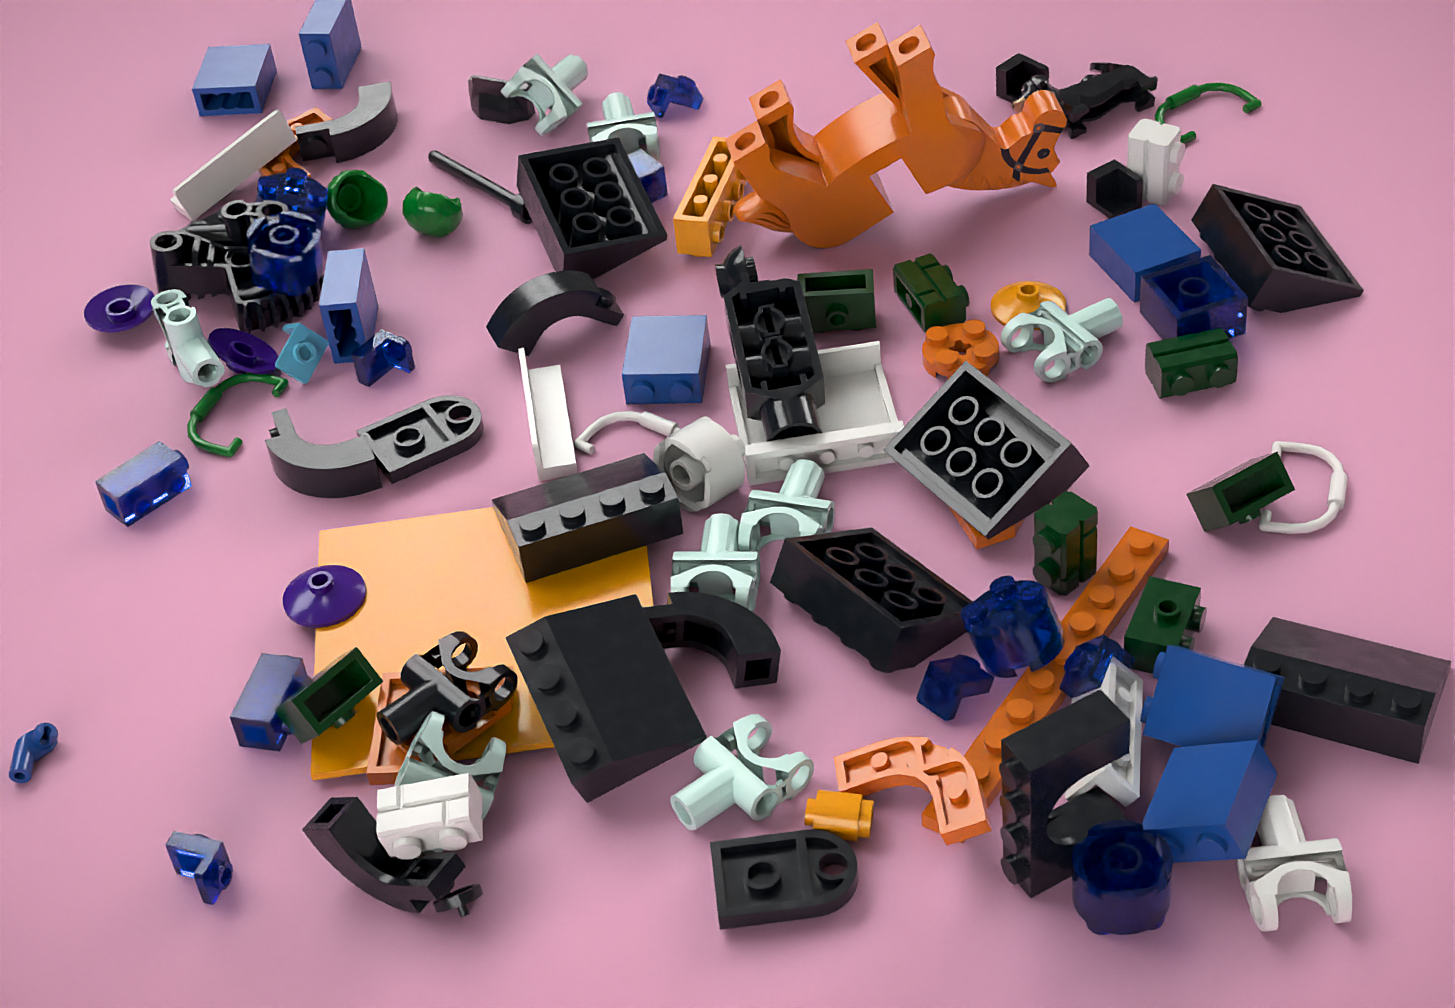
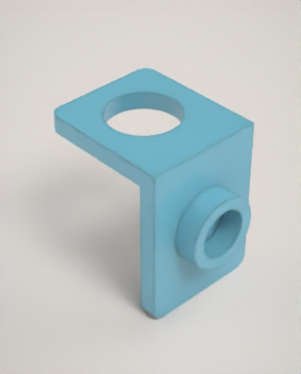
[275,322,329,384]

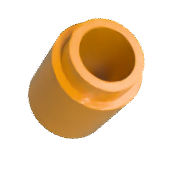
[805,789,874,842]

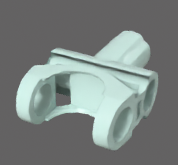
[500,54,588,136]
[587,92,660,163]
[151,289,225,387]
[1000,298,1123,383]
[738,459,835,552]
[671,513,760,613]
[394,711,506,853]
[670,714,814,831]

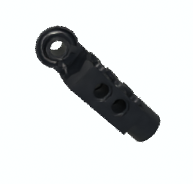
[715,245,825,442]

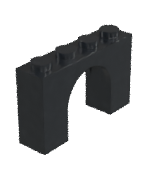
[999,689,1130,898]

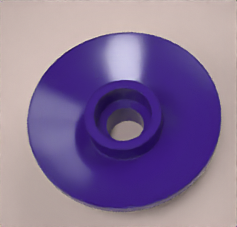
[84,284,155,333]
[207,328,279,374]
[283,565,366,628]

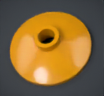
[990,281,1066,331]

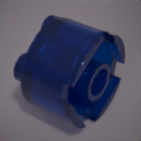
[254,168,328,247]
[247,212,324,297]
[960,575,1065,678]
[1072,820,1173,935]

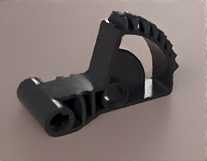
[150,231,324,334]

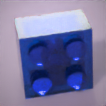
[1140,255,1248,340]

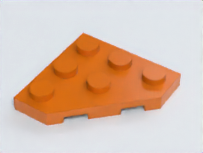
[366,666,514,785]

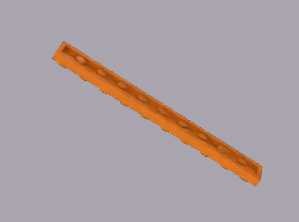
[921,526,1169,844]

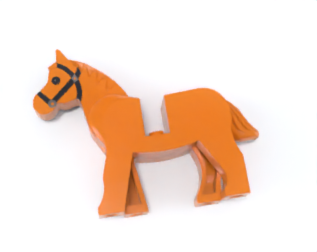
[725,22,1067,248]

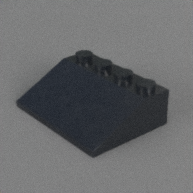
[516,137,667,279]
[1191,184,1364,313]
[883,361,1090,540]
[491,453,684,583]
[770,527,988,673]
[505,594,708,803]
[1244,617,1452,764]

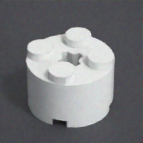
[653,416,746,512]

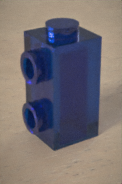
[95,441,192,527]
[230,653,311,751]

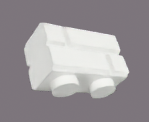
[1127,118,1185,206]
[376,773,483,859]

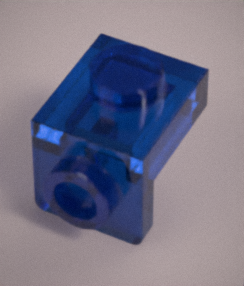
[647,73,704,118]
[351,329,415,387]
[1059,634,1135,698]
[916,654,995,721]
[165,831,234,905]

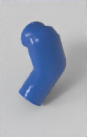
[9,722,58,783]

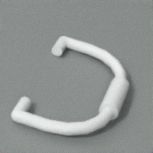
[573,411,680,454]
[1259,441,1348,534]

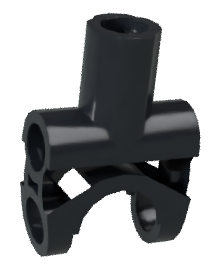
[188,200,295,247]
[376,631,518,746]

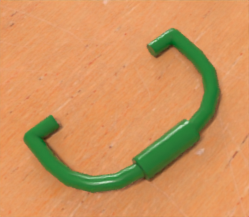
[1155,82,1262,144]
[187,373,289,457]

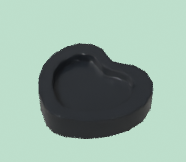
[1089,63,1124,74]
[433,884,483,917]

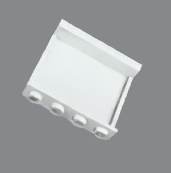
[726,341,904,486]

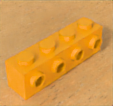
[673,136,747,257]

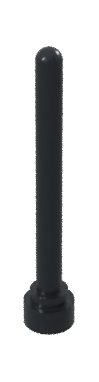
[428,150,533,224]

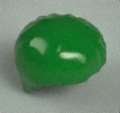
[325,169,388,229]
[402,187,463,237]

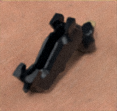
[1011,65,1158,139]

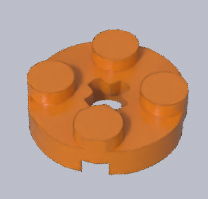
[922,319,999,380]

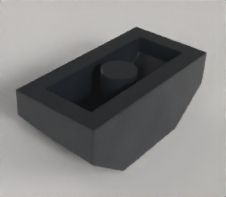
[468,75,535,124]

